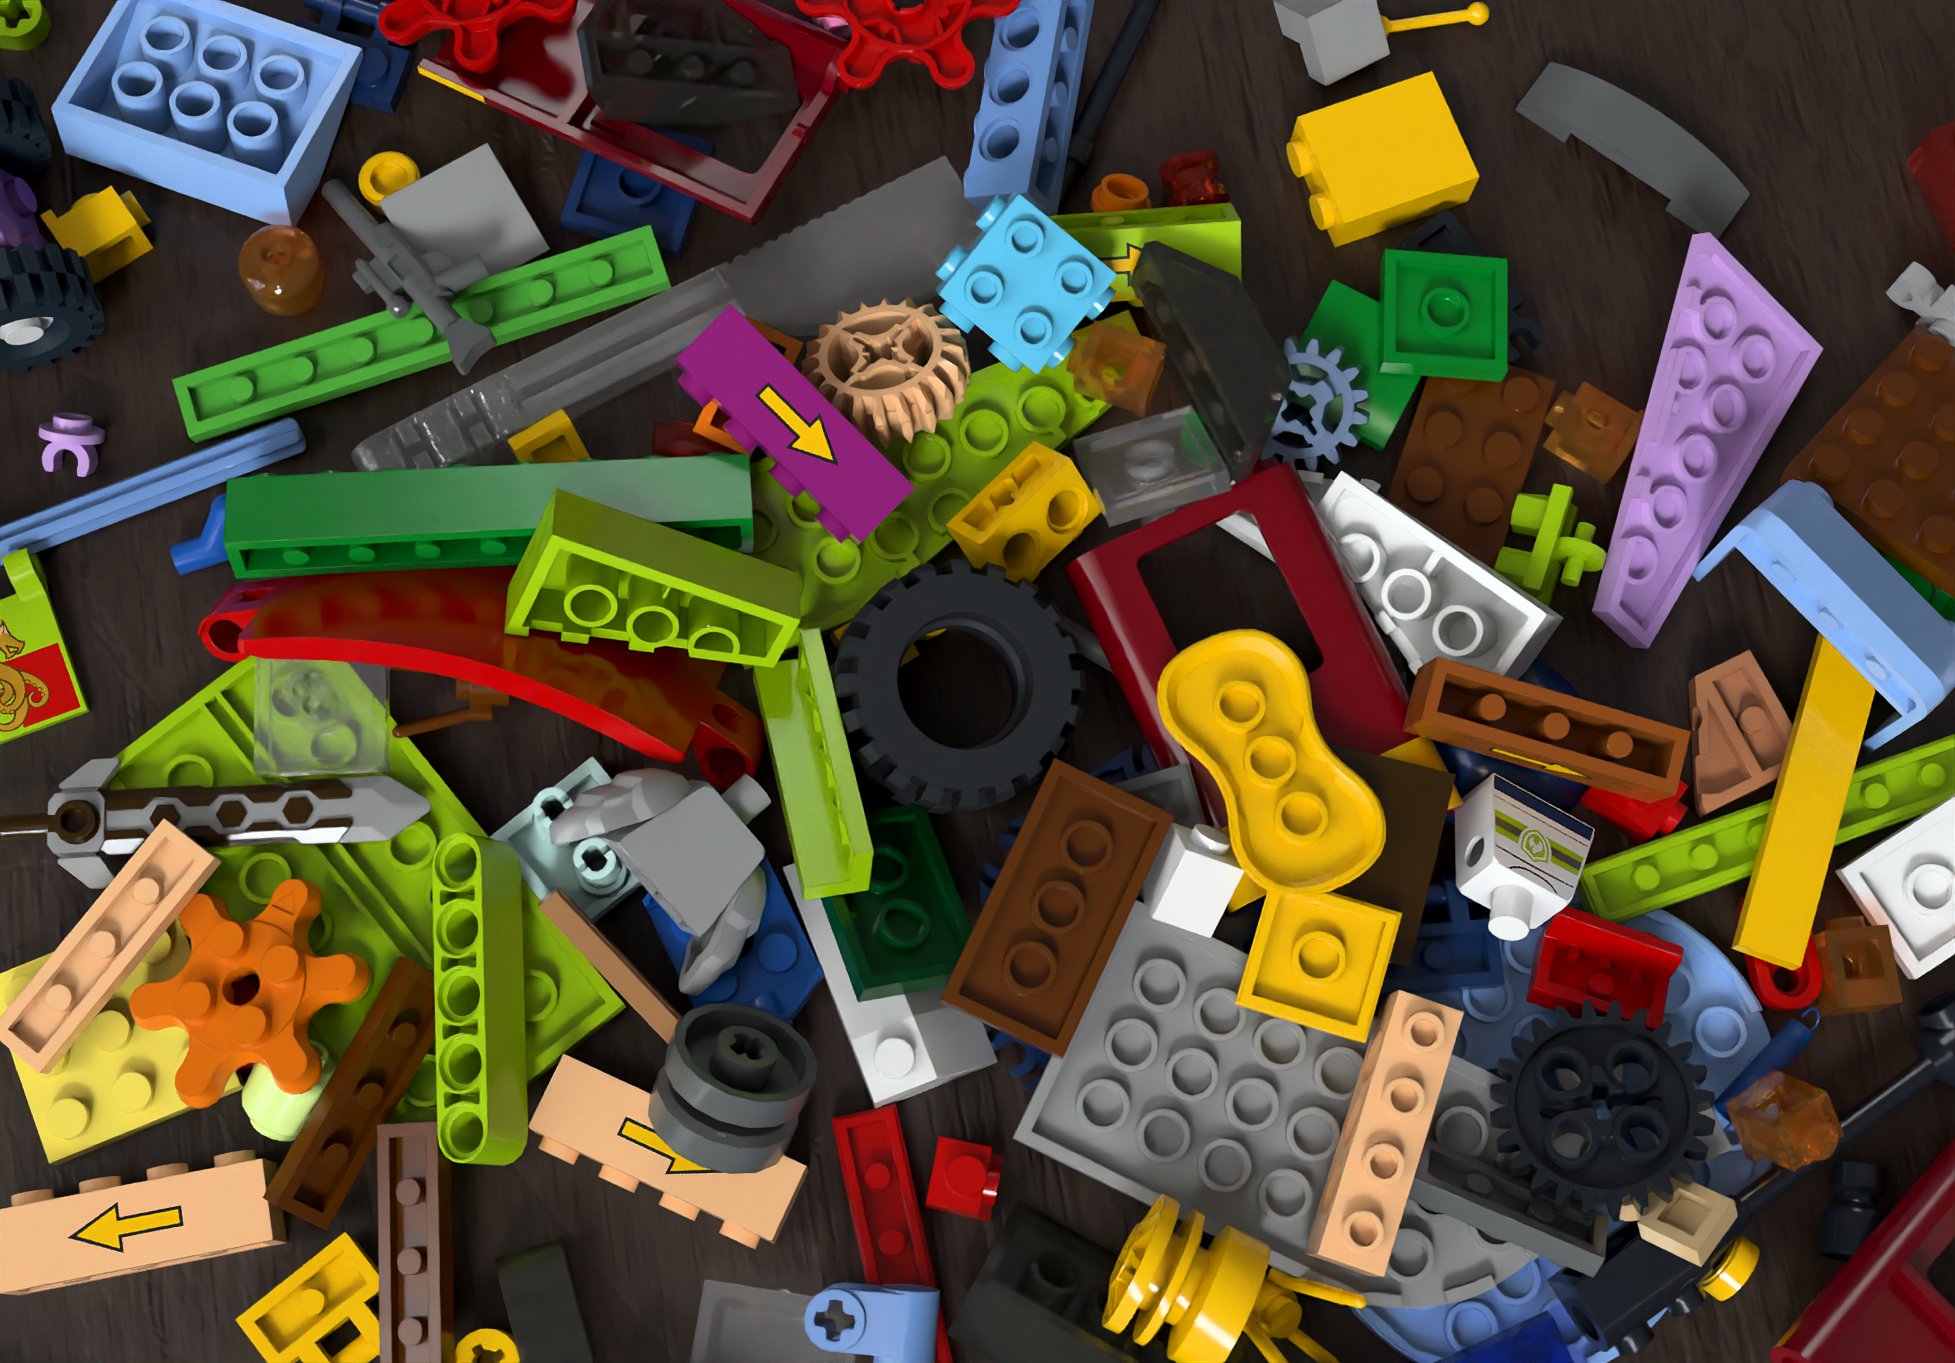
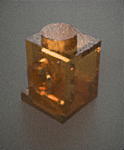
[1066,320,1166,419]
[1543,381,1645,485]
[1814,916,1903,1017]
[1725,1070,1844,1172]

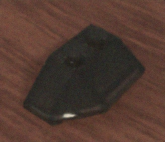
[576,0,800,129]
[1129,240,1293,483]

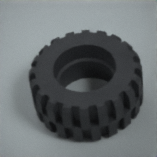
[830,559,1086,814]

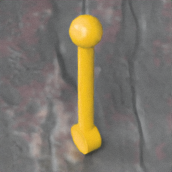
[1380,2,1489,38]

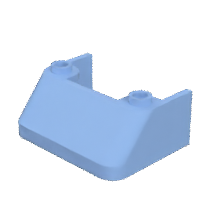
[1692,480,1955,754]

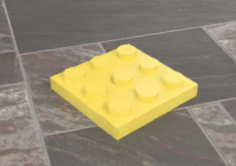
[0,916,245,1166]

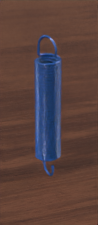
[1712,1007,1820,1132]

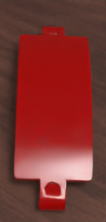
[197,565,768,789]

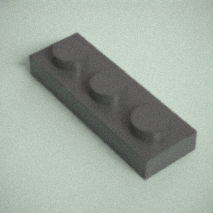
[1408,1138,1608,1278]

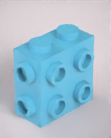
[935,191,1117,374]

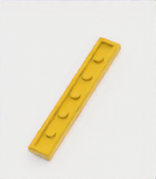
[1731,632,1876,971]

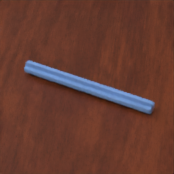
[0,417,307,566]

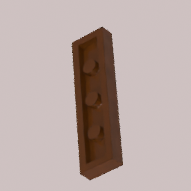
[262,956,435,1230]
[377,1121,455,1363]

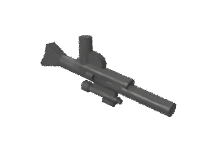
[321,179,497,375]

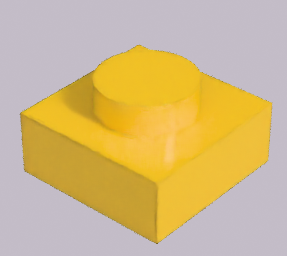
[507,408,591,464]

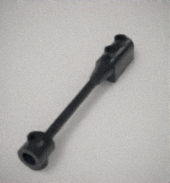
[1547,990,1955,1356]

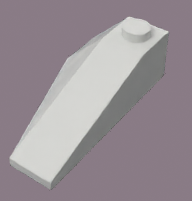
[1316,471,1563,680]
[783,863,998,1108]

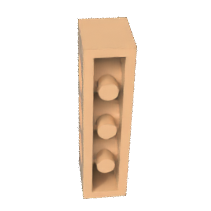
[1304,990,1464,1277]

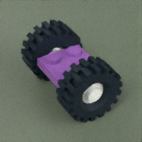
[0,72,105,376]

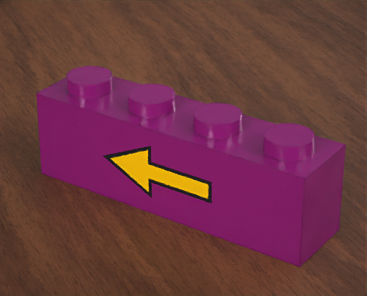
[676,304,915,545]

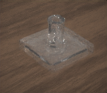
[1072,404,1231,527]
[253,656,390,777]

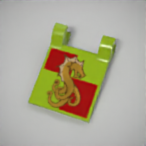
[0,548,90,744]

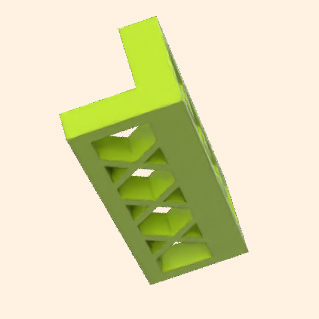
[753,628,874,901]

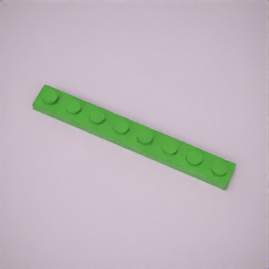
[172,225,672,444]

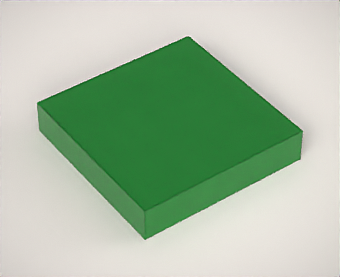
[1379,249,1508,382]

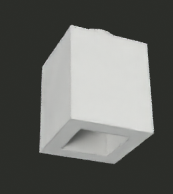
[1139,822,1244,938]

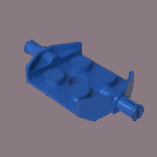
[642,855,824,1028]

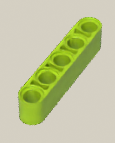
[432,832,528,1166]

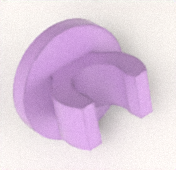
[39,412,105,477]

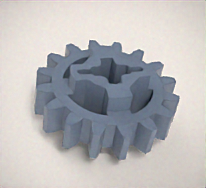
[1234,335,1371,472]

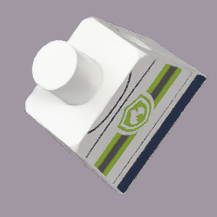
[1455,773,1595,941]

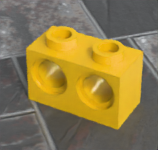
[945,441,1103,583]

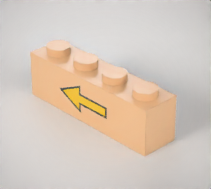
[528,1054,808,1249]
[0,1150,287,1296]

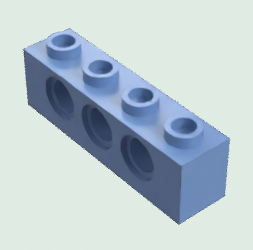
[963,0,1095,216]

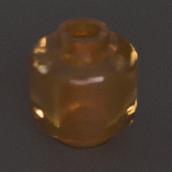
[238,224,327,316]

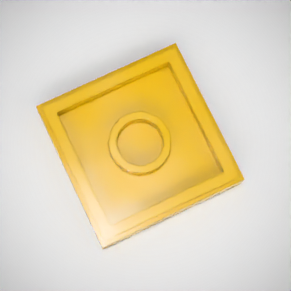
[1235,891,1402,1044]

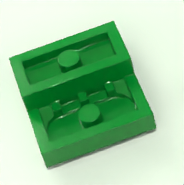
[1272,279,1421,453]

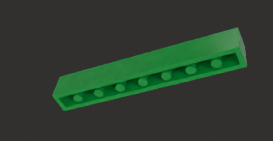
[223,452,755,579]

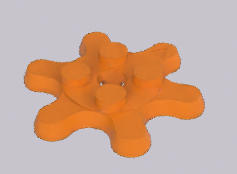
[129,878,371,1109]

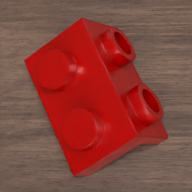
[1525,906,1684,1032]

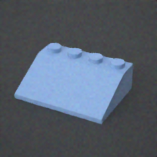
[51,0,363,232]

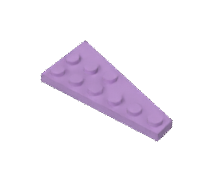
[1592,232,1823,649]

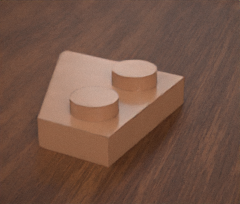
[1688,649,1793,818]

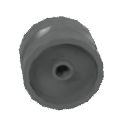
[648,1003,817,1174]

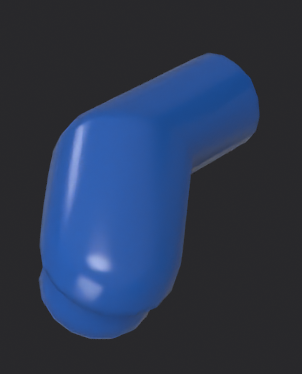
[170,493,229,576]

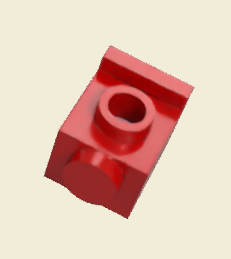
[1579,780,1688,845]
[925,1136,1003,1222]

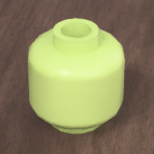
[242,1039,337,1141]

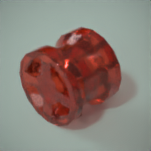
[1159,149,1230,207]

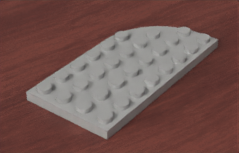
[1012,900,1590,1308]

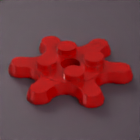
[378,0,578,74]
[794,0,1021,90]

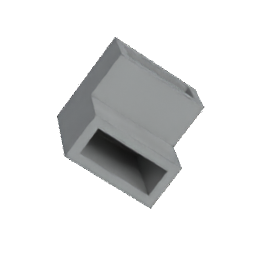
[1273,0,1390,86]

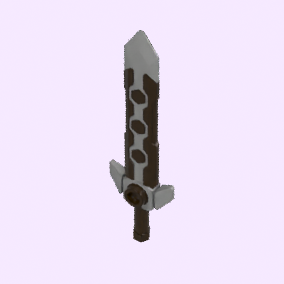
[0,758,431,889]

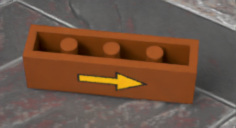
[1402,657,1691,803]

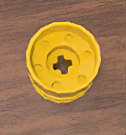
[1102,1193,1271,1363]

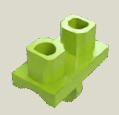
[1494,483,1607,607]

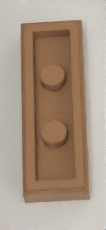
[538,886,683,1045]

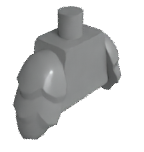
[549,768,771,996]

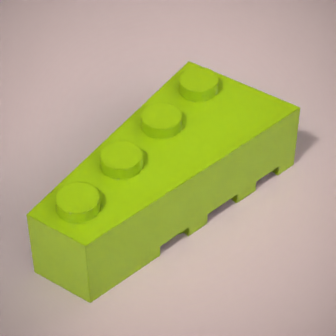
[504,488,801,668]

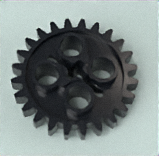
[1490,1000,1715,1222]

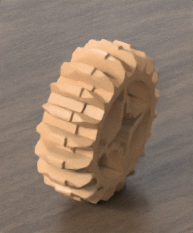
[801,296,971,449]

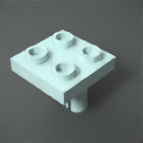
[490,756,642,923]

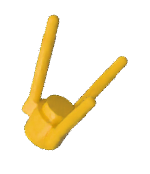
[1242,1267,1367,1363]

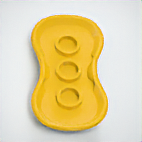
[1157,629,1386,898]

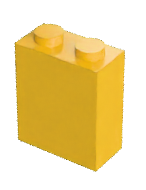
[1286,71,1480,248]

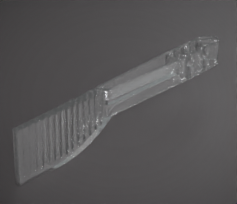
[351,156,982,472]

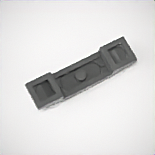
[1516,61,1750,240]

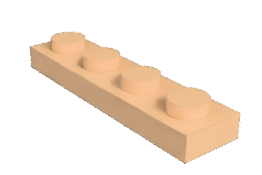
[0,819,222,1074]

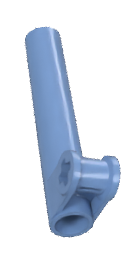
[804,1282,940,1363]

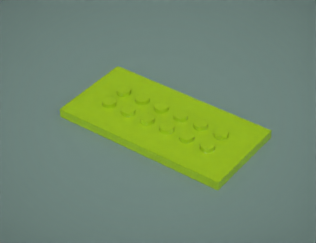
[109,655,626,1124]

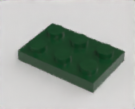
[821,803,973,1002]

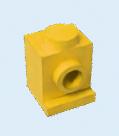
[40,185,153,285]

